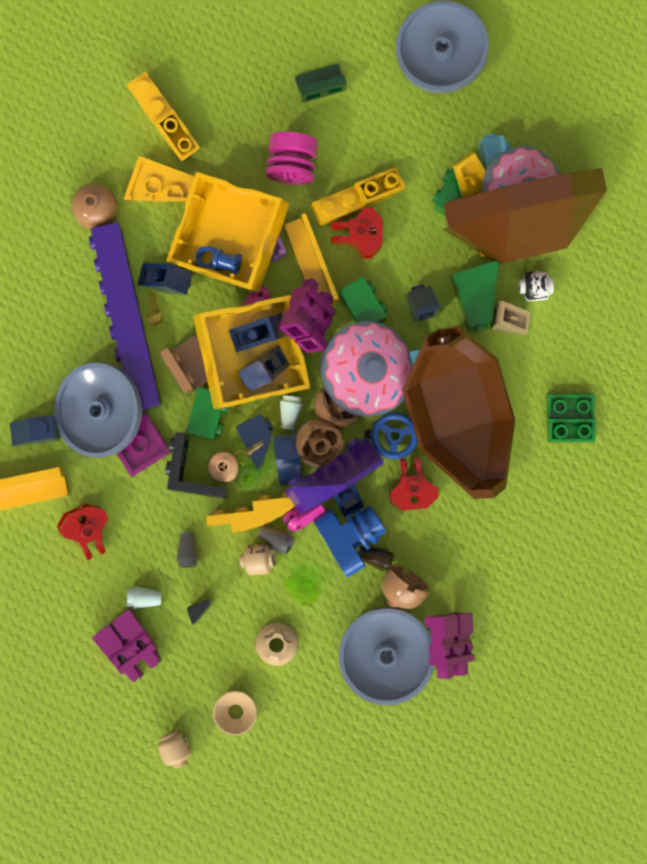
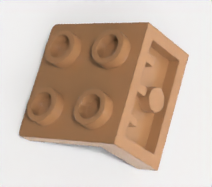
[160,335,208,395]

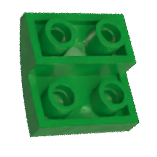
[546,393,596,442]

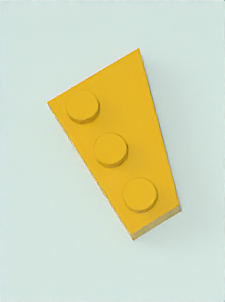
[123,156,195,202]

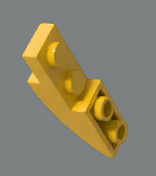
[127,71,200,162]
[311,167,406,226]
[206,493,295,533]

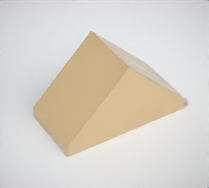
[492,301,531,335]

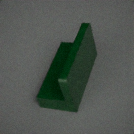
[295,64,347,103]

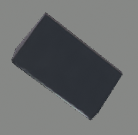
[187,598,214,626]

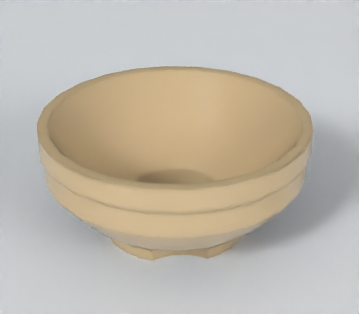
[255,622,298,666]
[213,691,257,735]

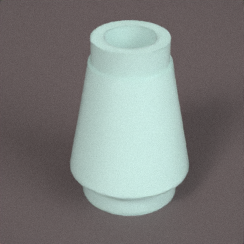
[280,395,303,430]
[127,586,161,609]

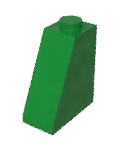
[450,260,499,332]

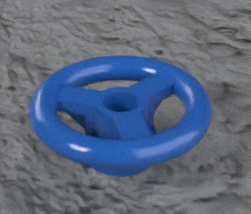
[371,412,418,459]

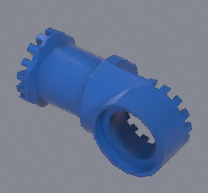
[195,246,242,275]

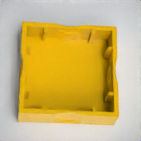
[166,172,289,293]
[193,295,310,409]

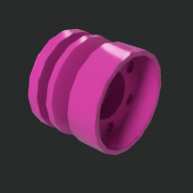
[265,132,318,185]

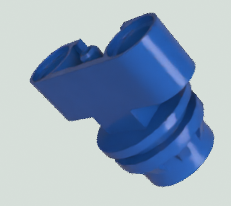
[313,505,387,578]

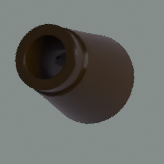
[359,546,394,571]

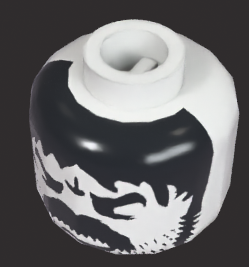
[518,271,554,301]

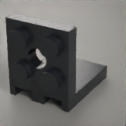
[165,432,229,499]

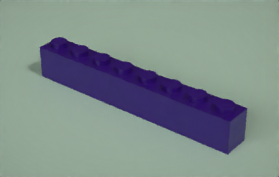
[89,222,162,411]

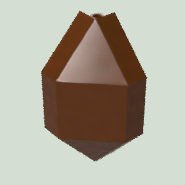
[443,168,607,264]
[402,326,515,499]

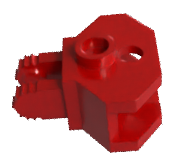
[331,208,383,259]
[389,457,439,511]
[56,503,108,561]

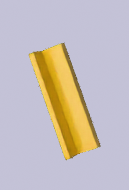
[284,213,339,306]
[0,467,68,510]

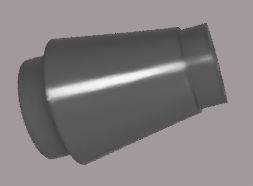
[258,524,295,555]
[176,532,200,568]

